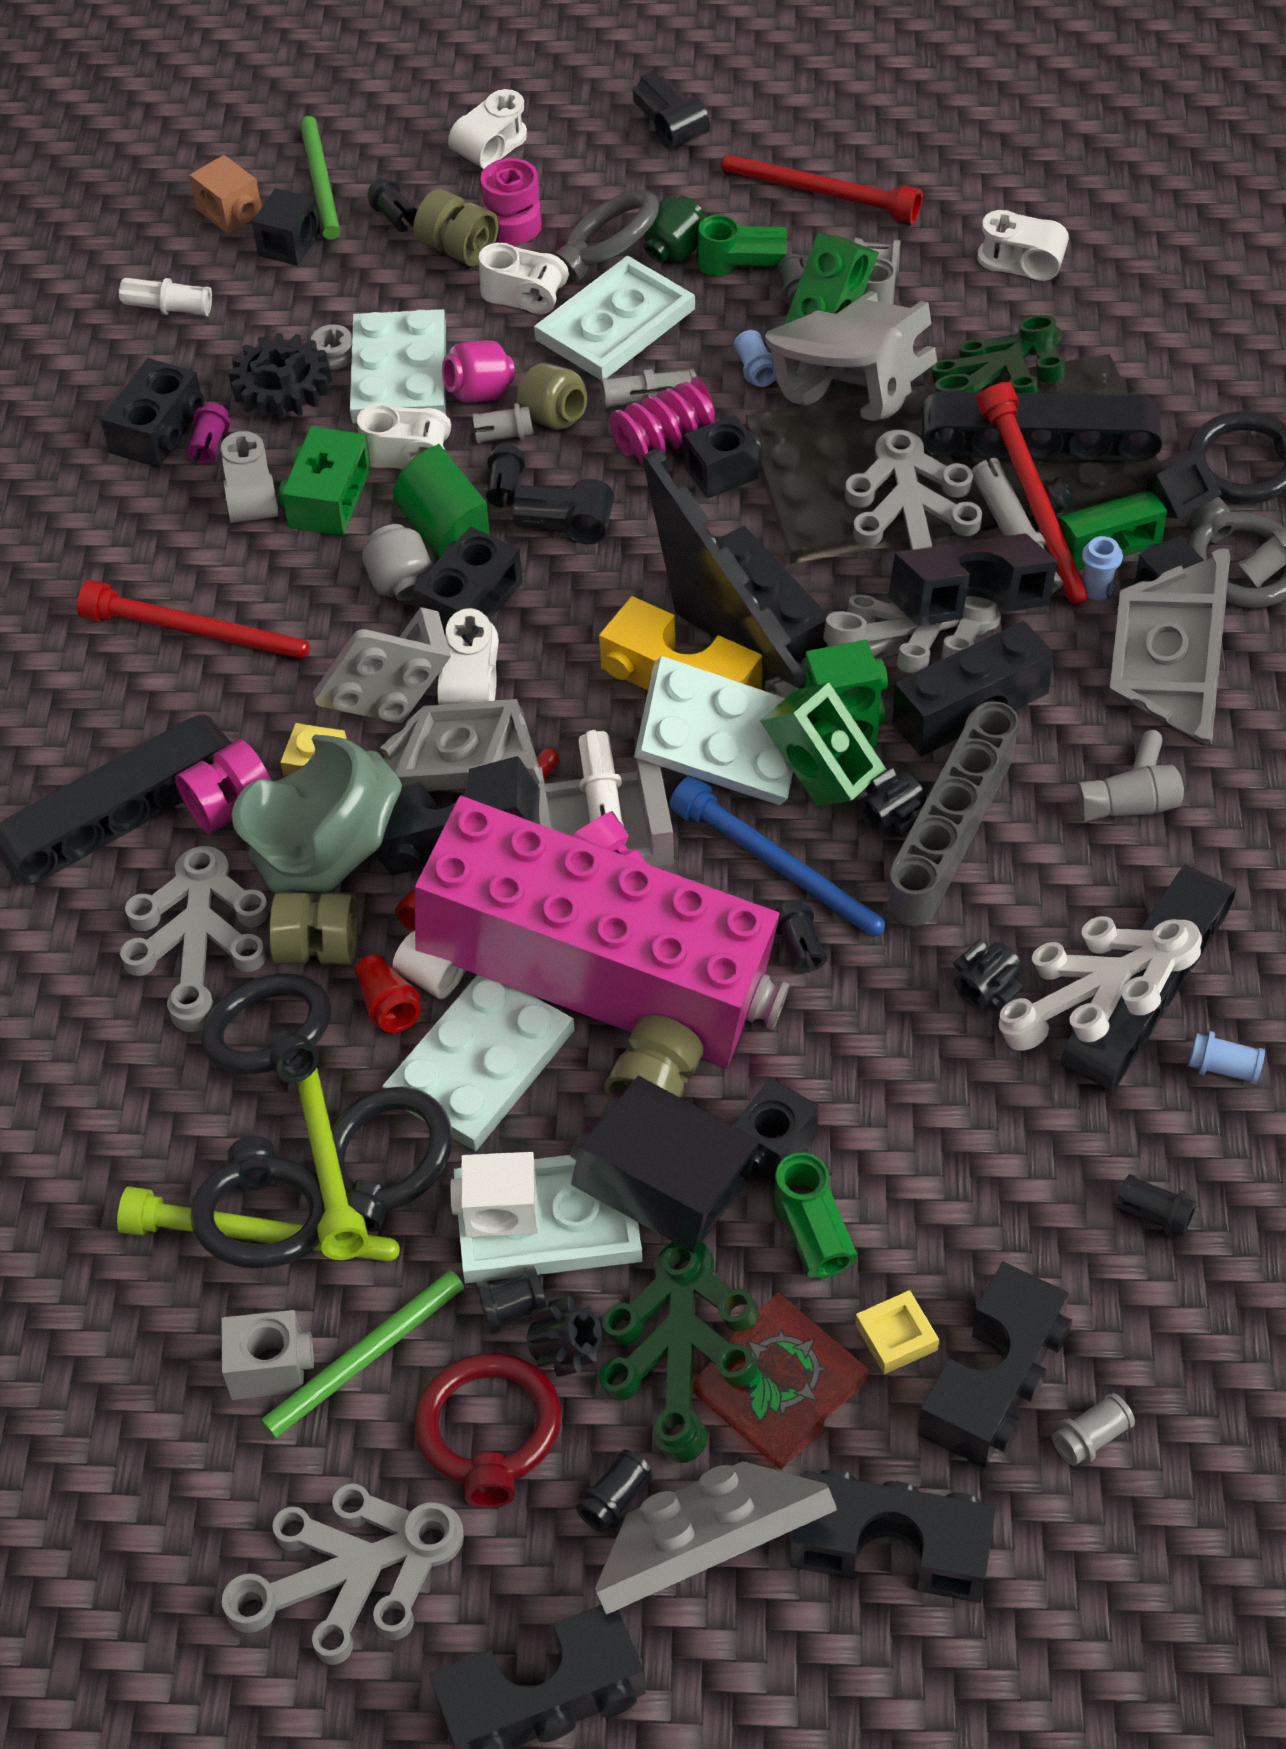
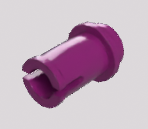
[186,402,231,465]

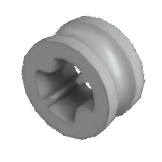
[311,324,352,370]
[746,974,790,1030]

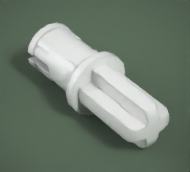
[119,278,212,317]
[579,730,624,827]

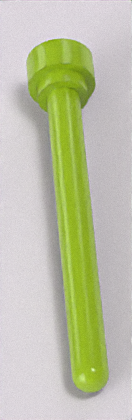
[297,1067,369,1260]
[117,1186,400,1262]

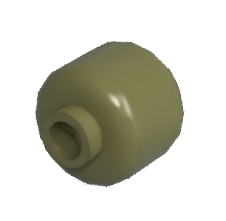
[517,363,588,430]

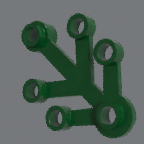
[931,315,1066,393]
[599,1242,759,1463]

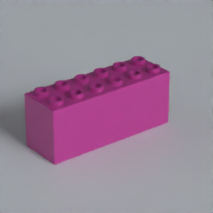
[415,795,780,1068]

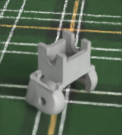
[765,291,937,421]

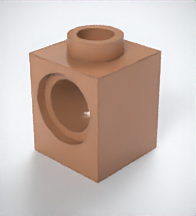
[189,155,261,234]

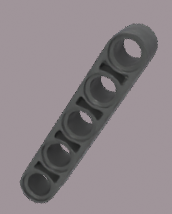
[887,701,1019,926]

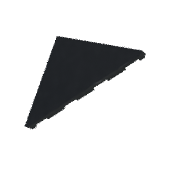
[642,448,805,689]

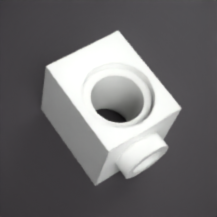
[451,1152,538,1237]

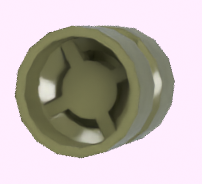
[414,188,499,267]
[270,892,358,965]
[604,1014,703,1098]

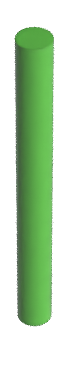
[300,116,340,240]
[260,1270,464,1440]

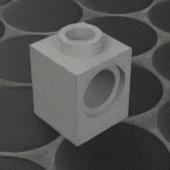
[222,1310,314,1400]

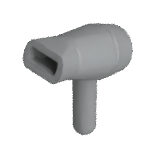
[1078,730,1184,822]

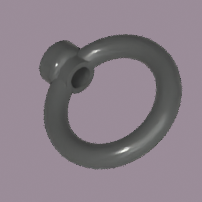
[554,190,659,282]
[1188,497,1286,608]

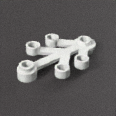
[999,916,1202,1050]

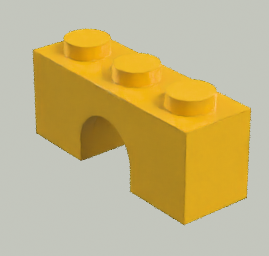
[599,596,762,690]

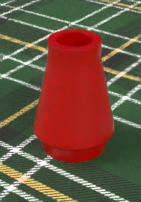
[355,954,421,1033]

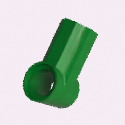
[696,215,787,277]
[773,1152,857,1280]

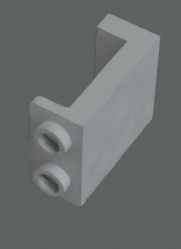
[538,758,674,867]

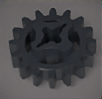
[228,333,332,419]

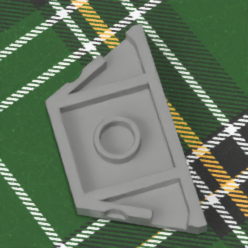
[1110,549,1230,745]
[380,699,543,791]
[595,1461,837,1615]

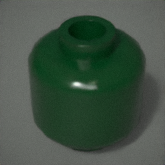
[643,196,706,264]

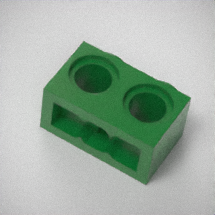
[785,232,879,323]
[805,639,888,747]

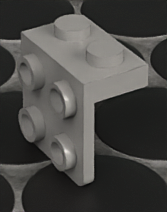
[313,607,451,724]

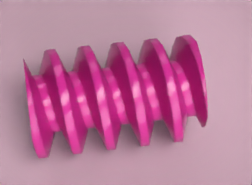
[609,376,715,465]

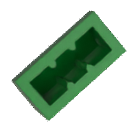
[393,444,490,559]
[1056,491,1167,570]

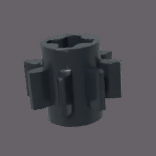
[859,768,926,837]
[953,939,1024,1011]
[527,1296,602,1377]

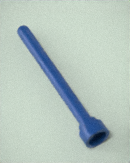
[669,776,885,936]

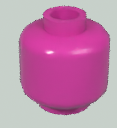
[442,340,515,403]

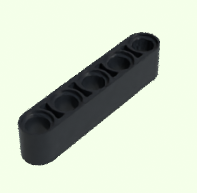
[922,391,1162,462]
[0,715,232,885]
[1060,864,1236,1091]

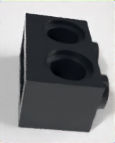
[101,358,204,468]
[413,526,523,644]

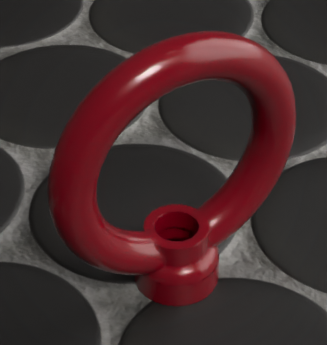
[414,1353,562,1509]

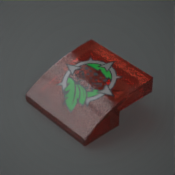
[693,1292,869,1470]

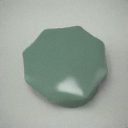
[231,734,402,893]

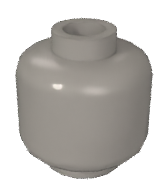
[361,524,433,601]

